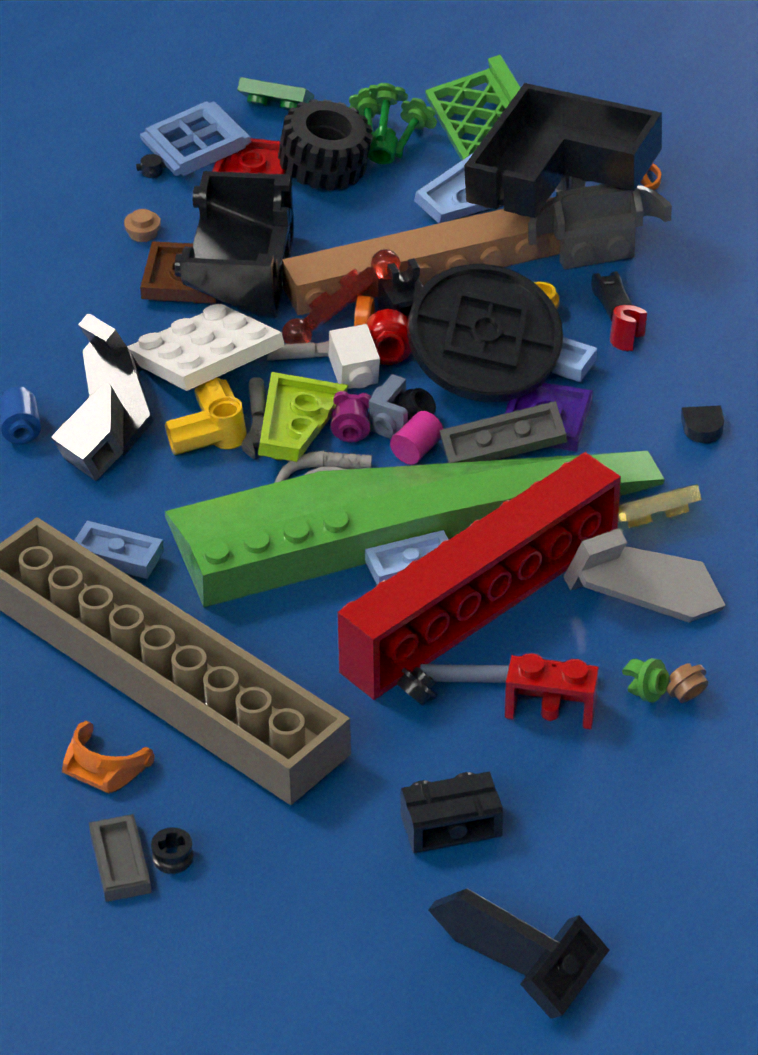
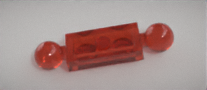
[282,249,401,344]

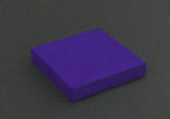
[505,383,593,452]

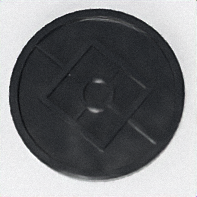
[407,264,563,402]

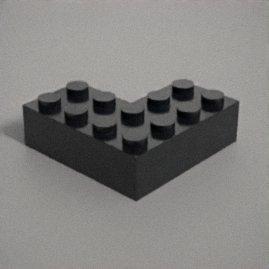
[464,83,662,218]

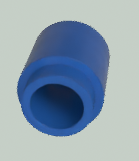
[0,386,41,444]

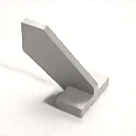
[563,528,725,622]

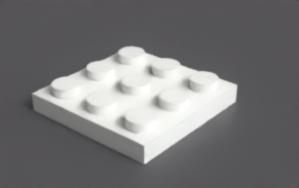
[127,304,285,391]

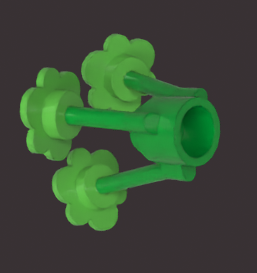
[349,83,437,165]

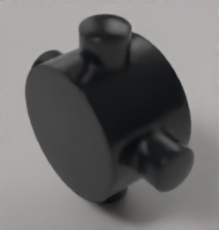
[136,154,167,178]

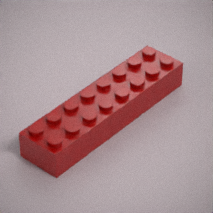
[338,452,621,700]

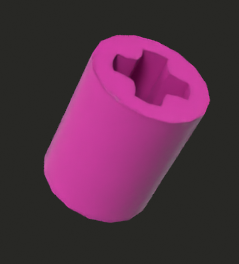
[390,411,443,465]

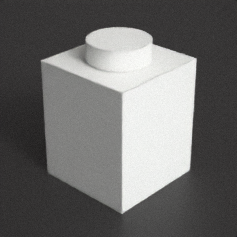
[328,324,380,389]

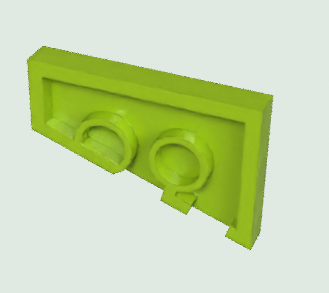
[258,372,348,462]

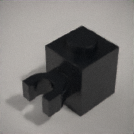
[378,258,423,318]

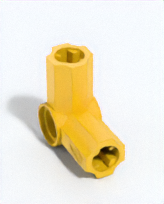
[165,377,247,456]

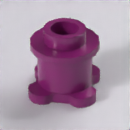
[331,391,372,442]

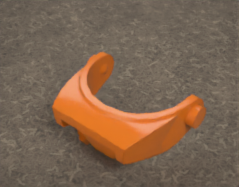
[62,721,155,793]

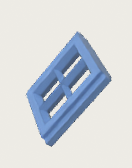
[140,101,251,176]

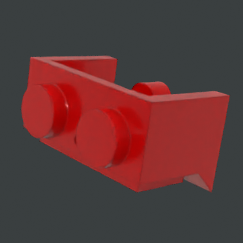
[505,653,599,730]

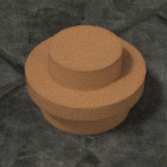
[124,209,161,242]
[666,663,709,703]

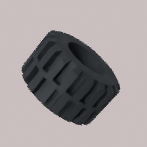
[278,99,373,190]

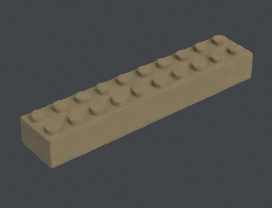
[0,517,351,805]

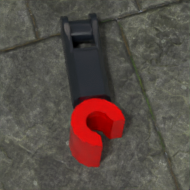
[591,271,648,351]

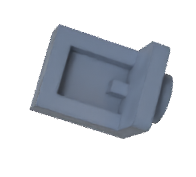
[369,374,408,439]

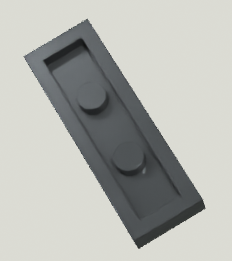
[440,401,567,463]

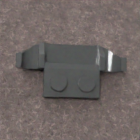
[528,184,672,270]

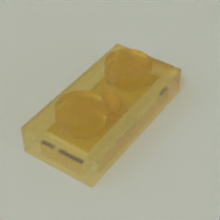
[618,484,702,528]

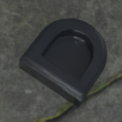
[681,405,724,443]

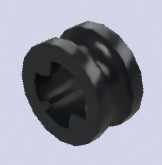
[151,827,193,874]

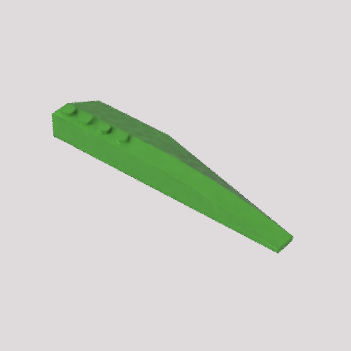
[165,451,664,607]

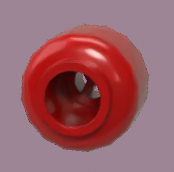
[365,309,411,366]

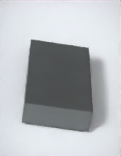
[89,814,151,902]

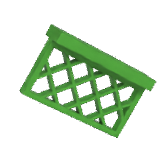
[425,55,521,161]

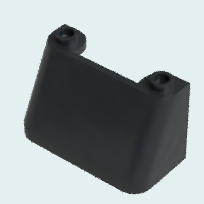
[175,171,294,318]

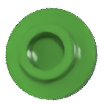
[622,658,669,702]

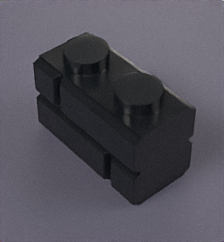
[400,771,503,853]

